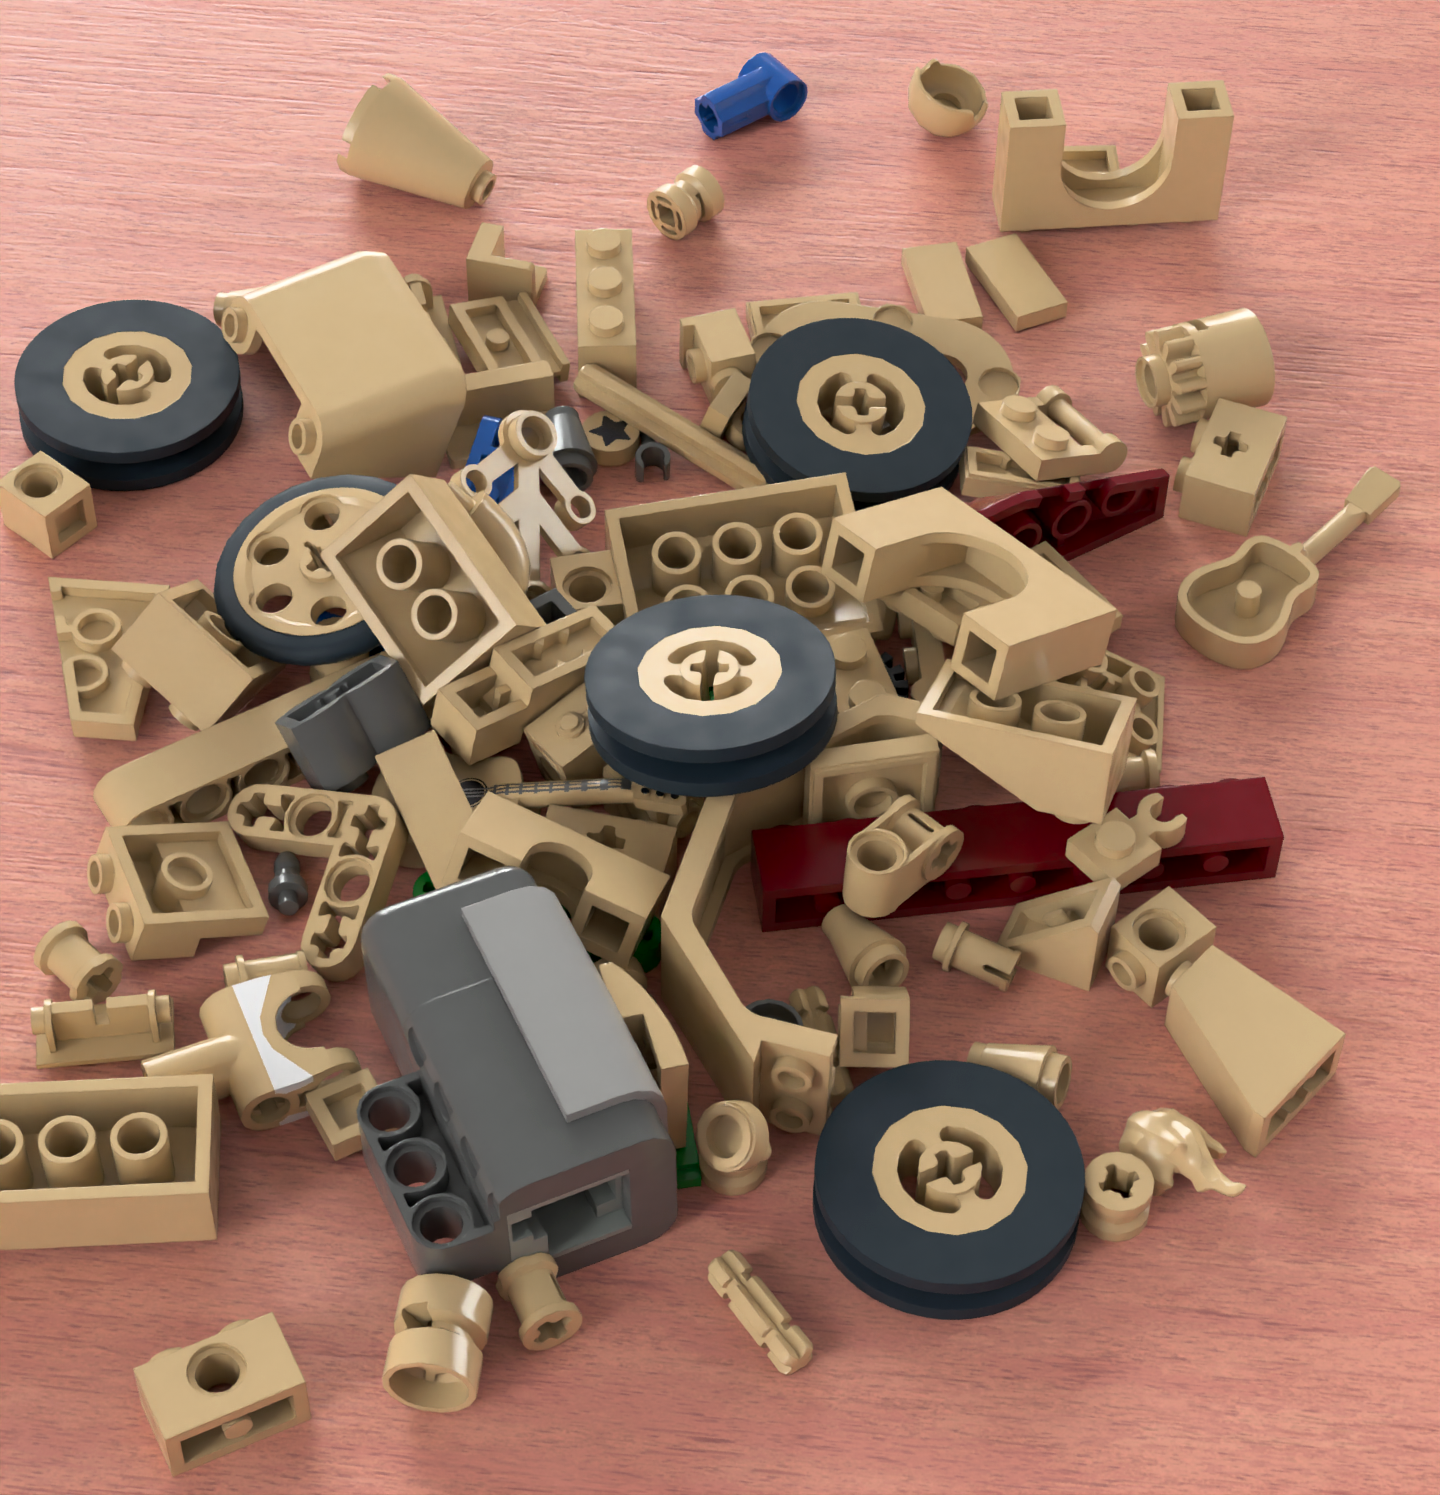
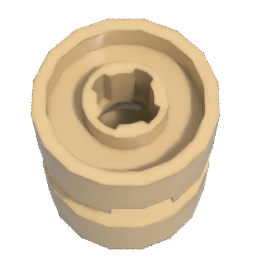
[382,1273,494,1413]

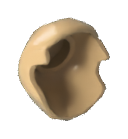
[908,59,988,138]

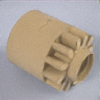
[1135,308,1275,427]

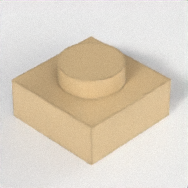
[304,1067,398,1161]

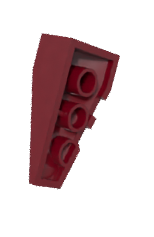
[967,469,1170,562]

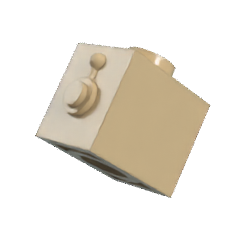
[523,683,608,809]

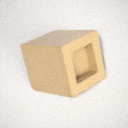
[466,222,547,307]

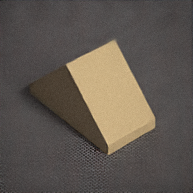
[997,877,1121,991]

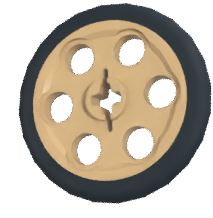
[213,474,397,666]

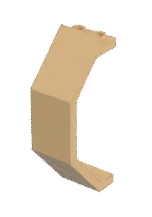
[661,693,943,1135]

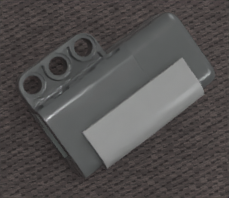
[356,866,678,1281]

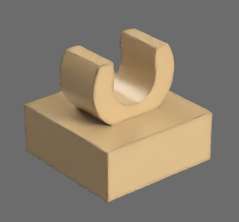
[700,370,751,452]

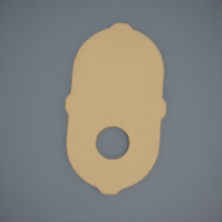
[750,301,1021,436]

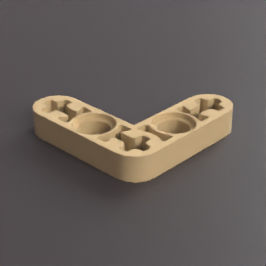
[227,784,408,982]

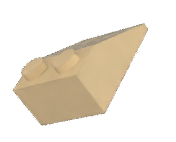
[915,659,1137,825]

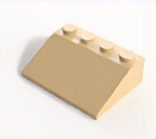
[604,472,884,638]

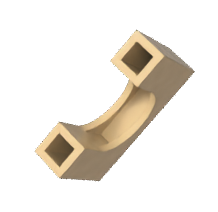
[992,80,1234,232]
[821,487,1117,701]

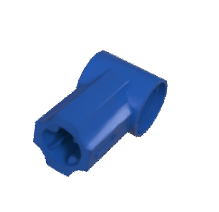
[695,52,808,140]

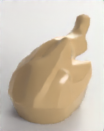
[1119,1108,1246,1198]

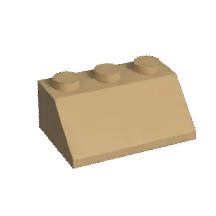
[319,473,546,706]

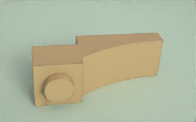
[430,604,615,766]

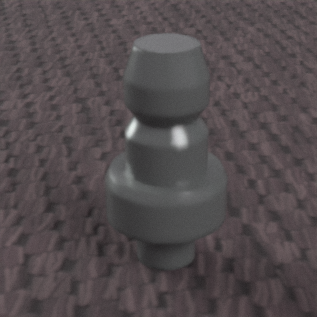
[268,851,308,915]

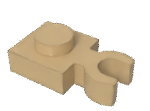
[1065,793,1187,890]

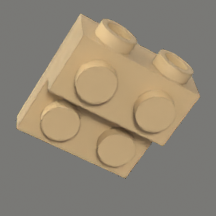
[87,821,269,961]

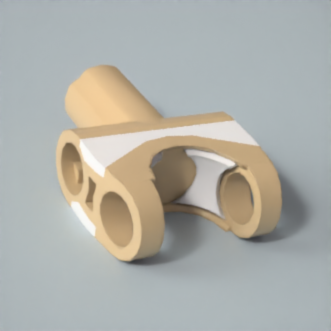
[140,970,362,1130]

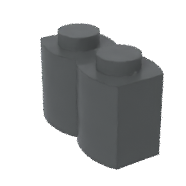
[275,655,432,793]

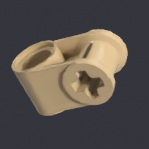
[842,794,964,918]

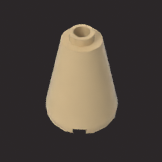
[337,73,497,209]

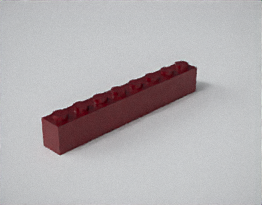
[750,777,1284,932]

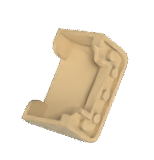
[221,251,467,479]

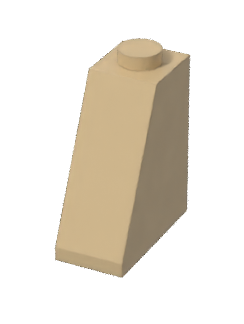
[1164,945,1346,1158]

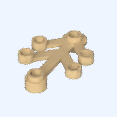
[450,410,596,601]

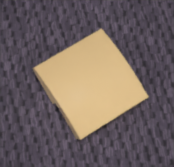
[598,962,689,1149]

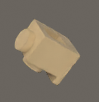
[679,308,756,404]
[838,986,910,1068]

